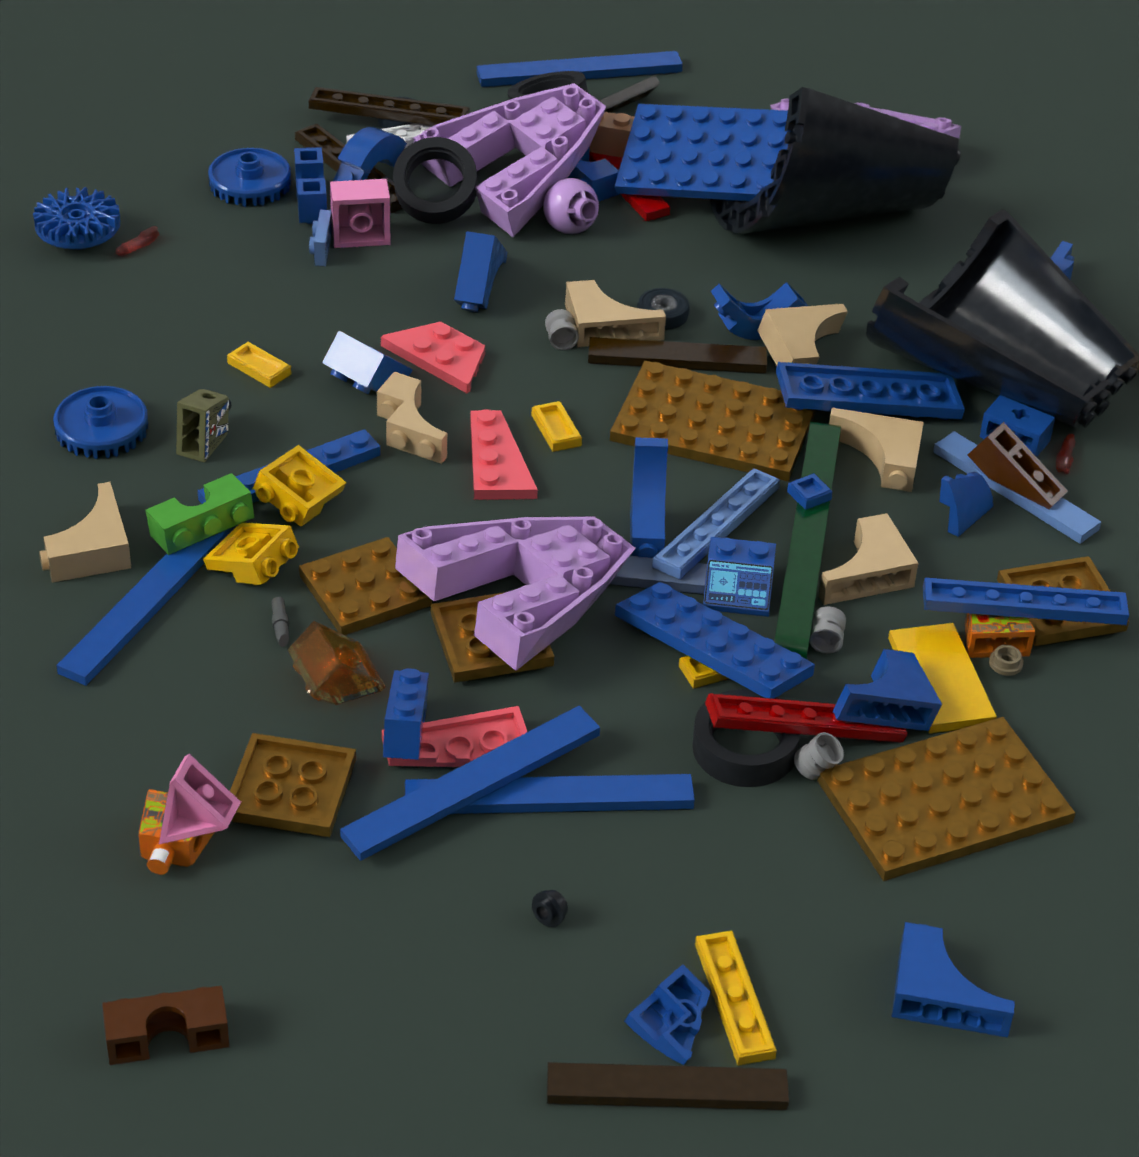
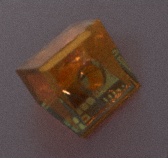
[288,621,386,705]

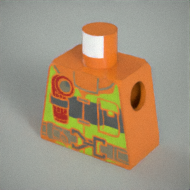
[965,613,1035,658]
[139,789,215,875]

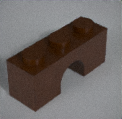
[102,985,230,1065]

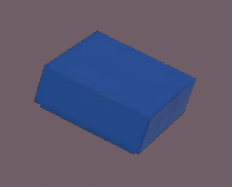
[787,473,833,510]

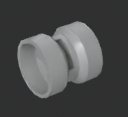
[545,309,579,350]
[810,606,846,654]
[794,732,844,780]

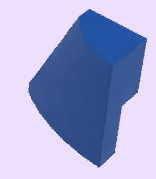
[939,472,993,537]
[624,964,710,1065]

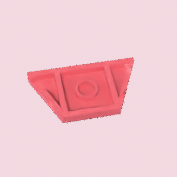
[381,321,485,393]

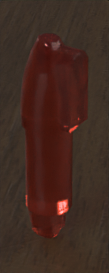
[116,226,160,256]
[1056,434,1076,474]

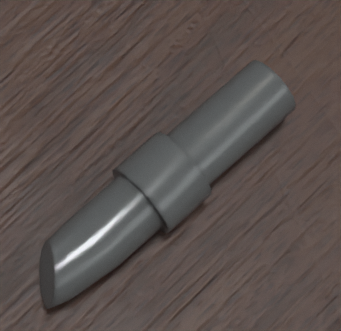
[271,597,289,647]

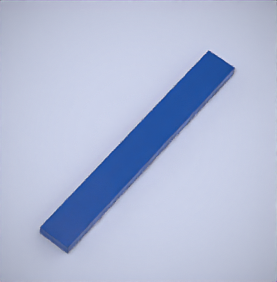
[477,51,683,87]
[56,525,238,686]
[340,705,600,861]
[405,774,695,814]

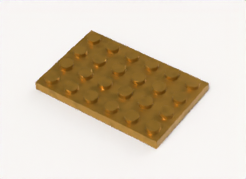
[610,361,817,482]
[817,717,1075,881]

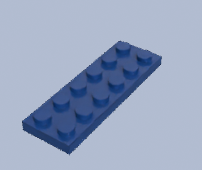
[776,362,965,420]
[615,582,815,699]

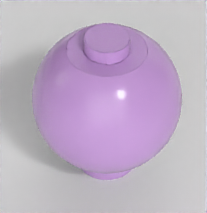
[543,178,599,234]

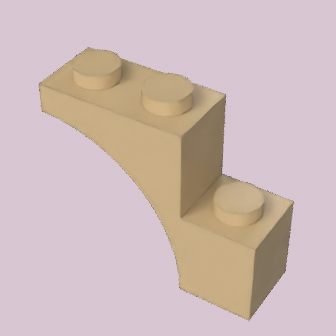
[377,372,447,464]

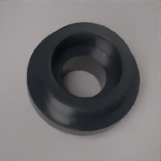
[532,890,568,927]

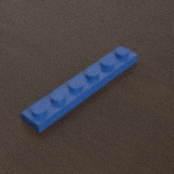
[198,429,381,504]
[923,578,1129,625]

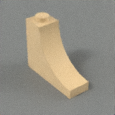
[565,280,666,347]
[757,304,848,366]
[829,408,924,492]
[39,482,131,583]
[819,513,918,605]

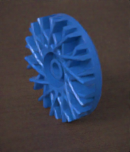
[208,148,291,207]
[33,187,121,249]
[53,386,149,459]

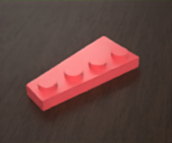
[470,410,538,500]
[382,706,527,767]

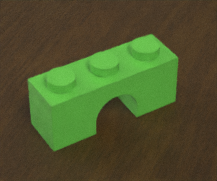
[146,473,255,555]

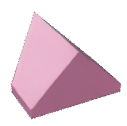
[159,754,241,844]

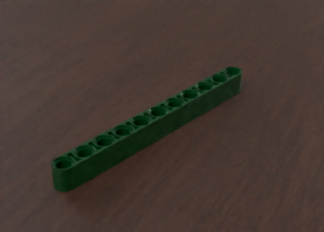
[775,422,841,660]

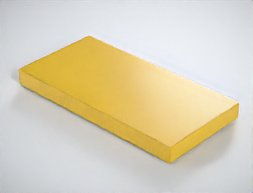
[888,623,997,733]

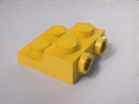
[252,445,347,527]
[203,522,299,585]

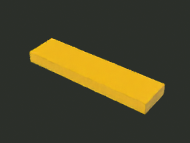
[695,930,777,1066]

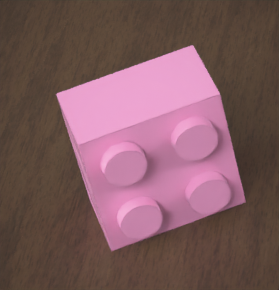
[330,179,390,248]

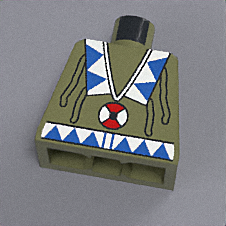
[176,389,232,462]

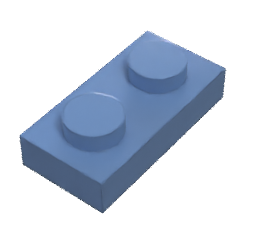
[309,210,332,266]

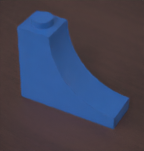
[454,231,508,312]
[630,437,668,558]
[833,649,942,731]
[892,922,1015,1038]

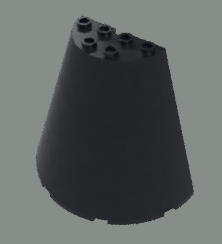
[710,87,961,234]
[866,209,1139,428]

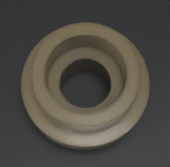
[989,645,1024,676]

